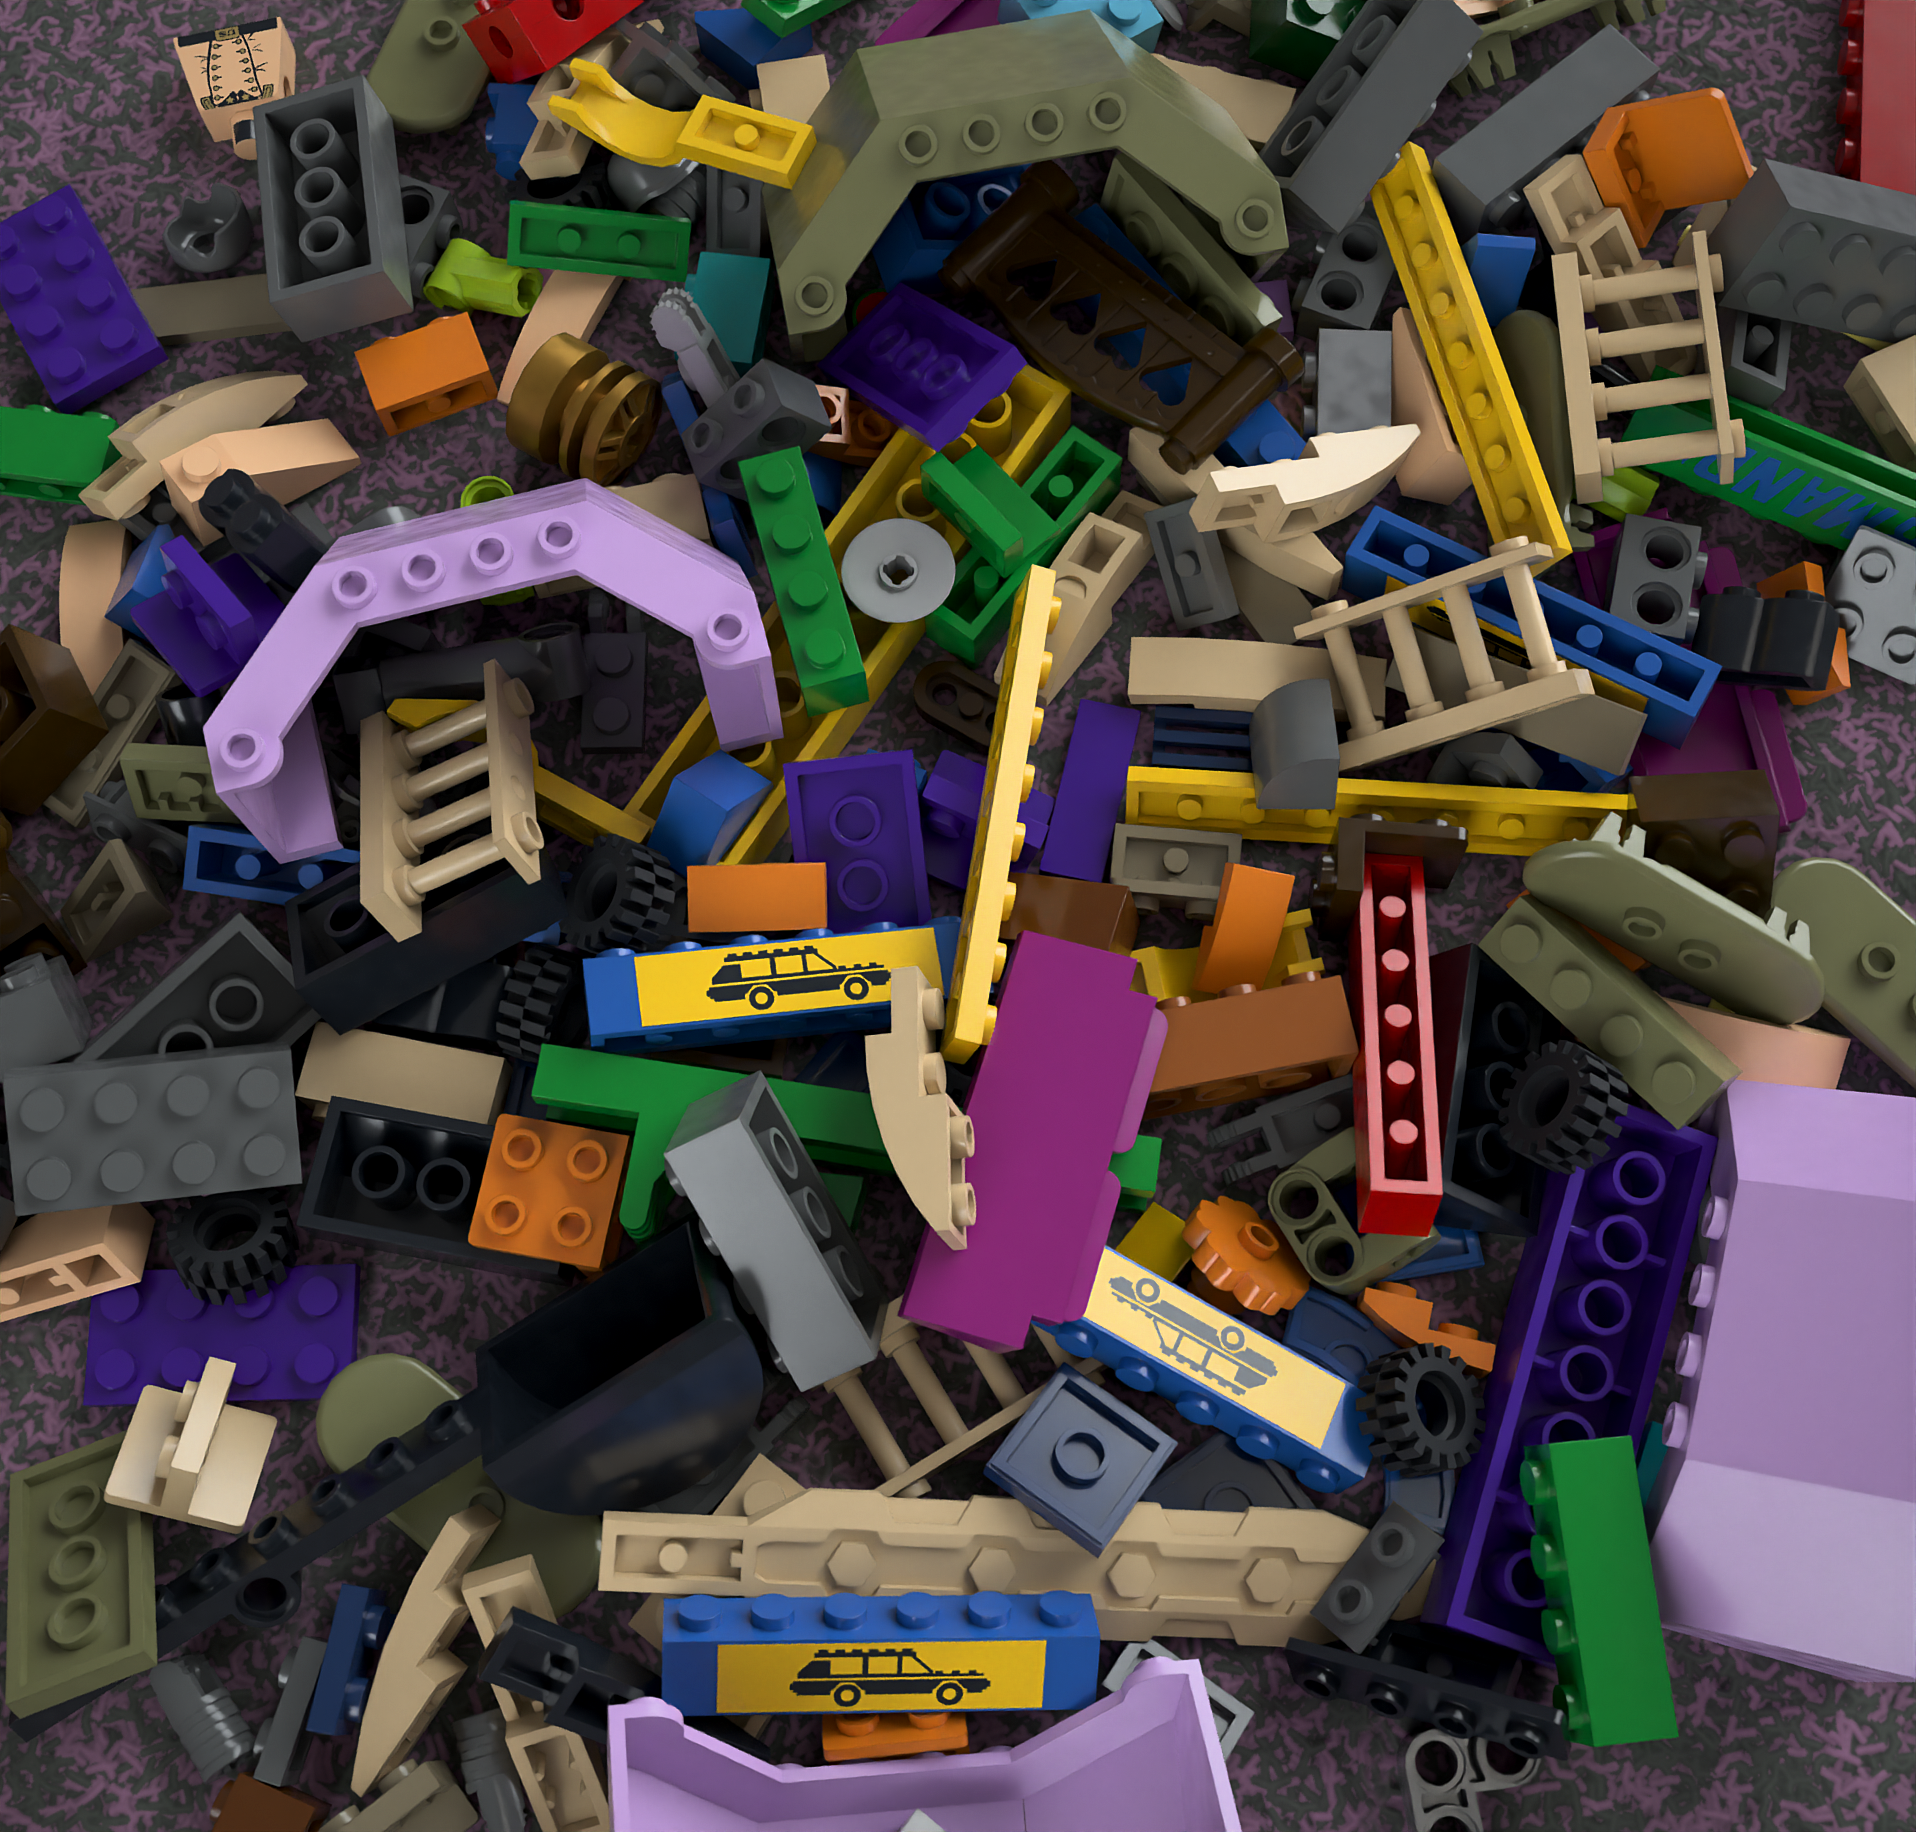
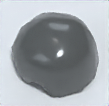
[162,183,254,273]

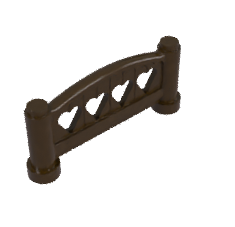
[937,160,1305,475]

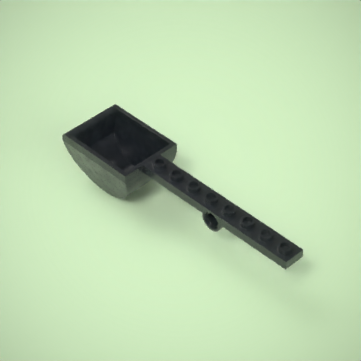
[8,1210,763,1743]

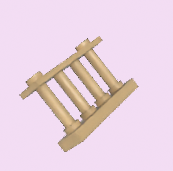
[1551,230,1746,504]
[1293,536,1595,772]
[360,658,544,942]
[810,1294,1108,1499]

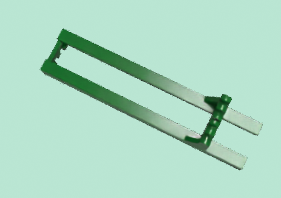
[531,1043,1162,1246]

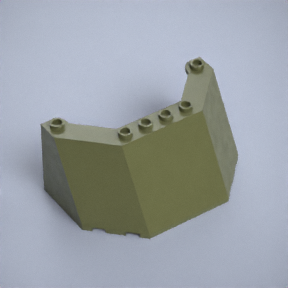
[761,9,1289,367]

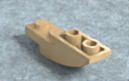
[519,19,664,180]
[78,371,308,520]
[1189,423,1421,544]
[994,490,1163,706]
[865,966,976,1250]

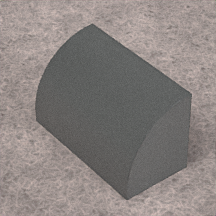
[1249,679,1340,809]

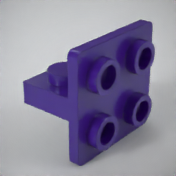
[130,535,286,697]
[919,750,1056,894]

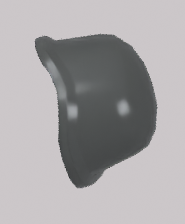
[606,153,699,213]

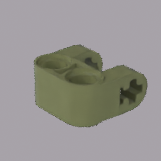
[1268,1126,1441,1295]

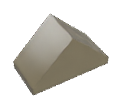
[60,839,175,963]

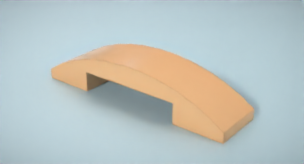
[497,270,633,406]
[59,520,132,696]
[1575,991,1851,1090]

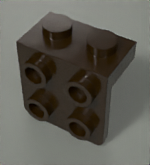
[1308,813,1469,942]

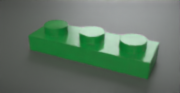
[507,200,691,283]

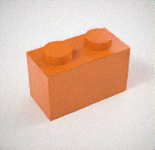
[354,311,498,437]

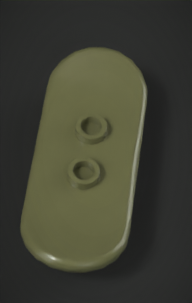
[366,0,493,136]
[1447,0,1666,98]
[1487,310,1594,580]
[1522,812,1826,1025]
[1770,857,1916,1089]
[316,1353,603,1619]

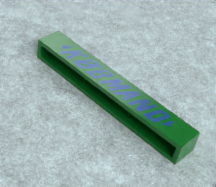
[1619,365,1916,551]

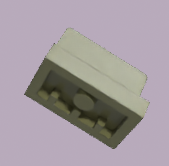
[119,742,243,824]

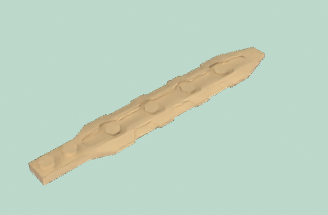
[598,1488,1436,1647]

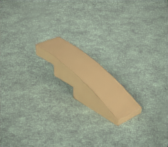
[1522,154,1697,383]
[1128,427,1343,600]
[1128,637,1387,722]
[351,1503,501,1797]
[461,1554,610,1832]

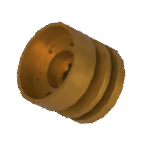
[506,332,663,487]

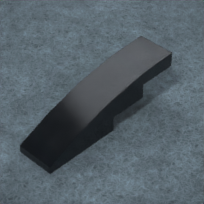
[478,1606,771,1763]

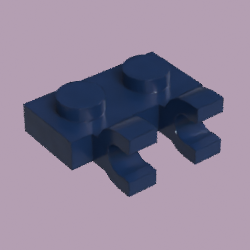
[306,1583,398,1736]

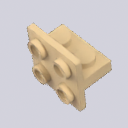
[104,1356,277,1534]

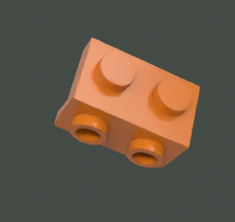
[822,1711,970,1766]

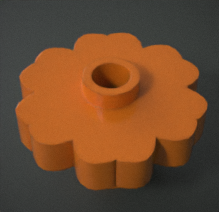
[1182,1195,1312,1316]

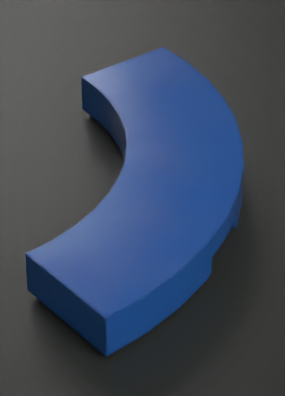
[661,371,758,579]
[1281,1286,1455,1536]

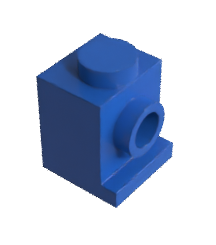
[485,83,538,181]

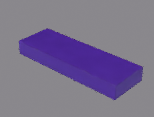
[1039,699,1141,883]

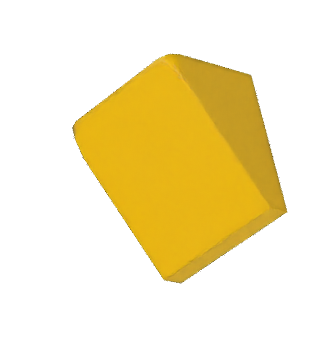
[1115,1202,1195,1284]

